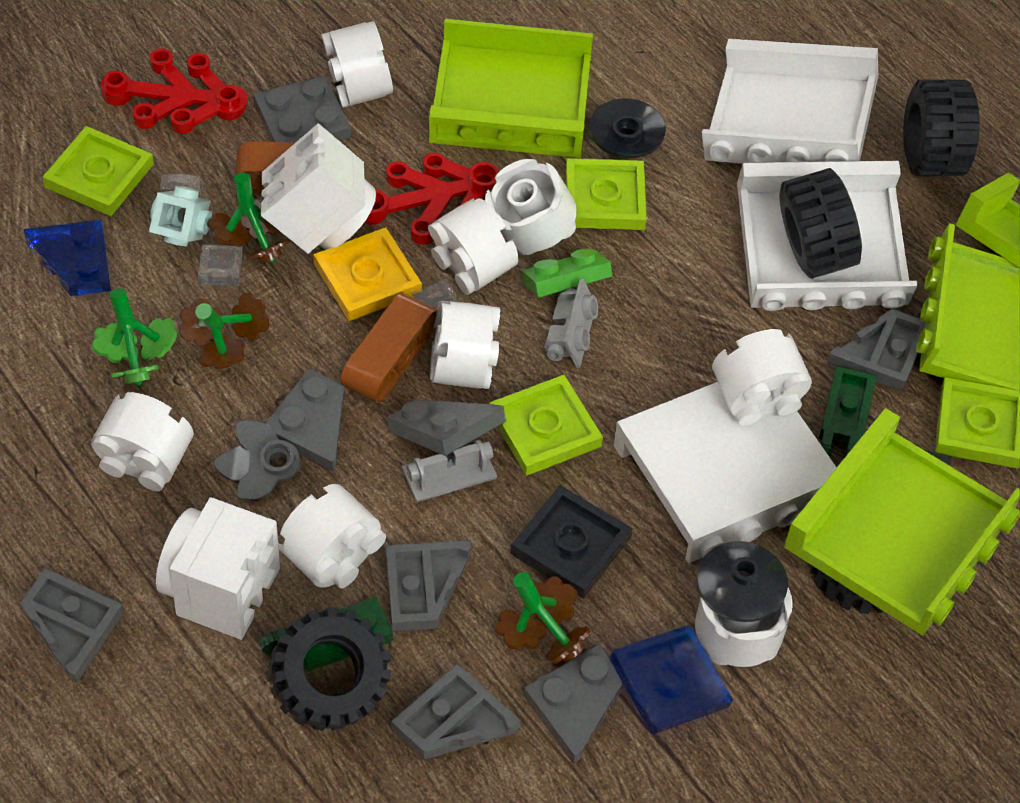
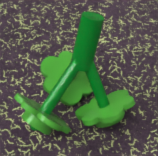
[92,288,177,386]

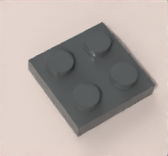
[253,75,351,143]

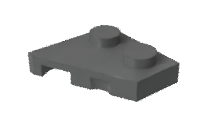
[828,309,925,391]
[265,369,345,472]
[387,400,506,456]
[386,540,471,632]
[20,568,124,683]
[523,645,626,764]
[391,663,521,760]

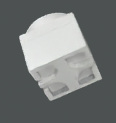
[261,123,376,253]
[156,497,280,640]

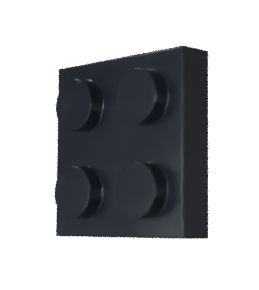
[510,485,633,599]

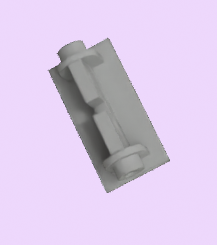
[544,279,598,368]
[402,440,497,502]

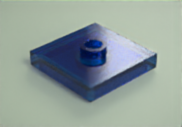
[609,625,733,735]

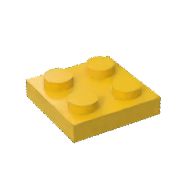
[313,227,422,321]

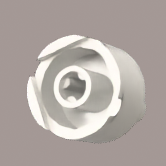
[321,21,393,108]
[485,159,577,255]
[428,198,518,295]
[430,301,500,389]
[712,329,812,426]
[91,392,194,491]
[278,484,386,588]
[695,571,792,667]

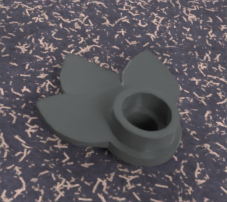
[213,420,300,500]

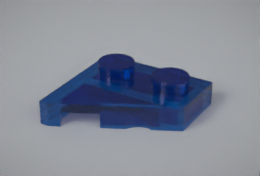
[24,219,111,296]

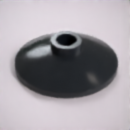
[589,98,666,158]
[697,541,788,622]

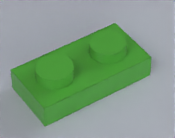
[522,249,612,297]

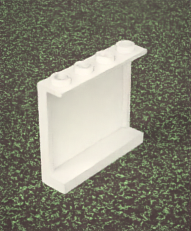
[702,39,878,163]
[737,161,917,311]
[614,382,837,563]

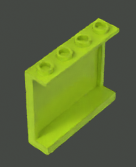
[429,19,593,158]
[916,223,1020,391]
[784,408,1020,636]

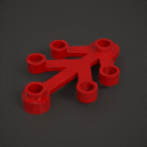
[101,48,248,134]
[364,153,500,245]

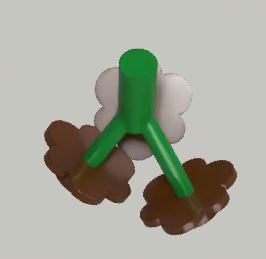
[207,173,290,264]
[179,293,269,369]
[495,572,591,663]

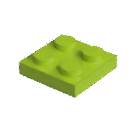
[42,126,154,216]
[566,158,647,230]
[489,375,603,476]
[935,377,1020,469]

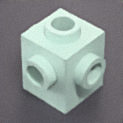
[149,186,212,246]

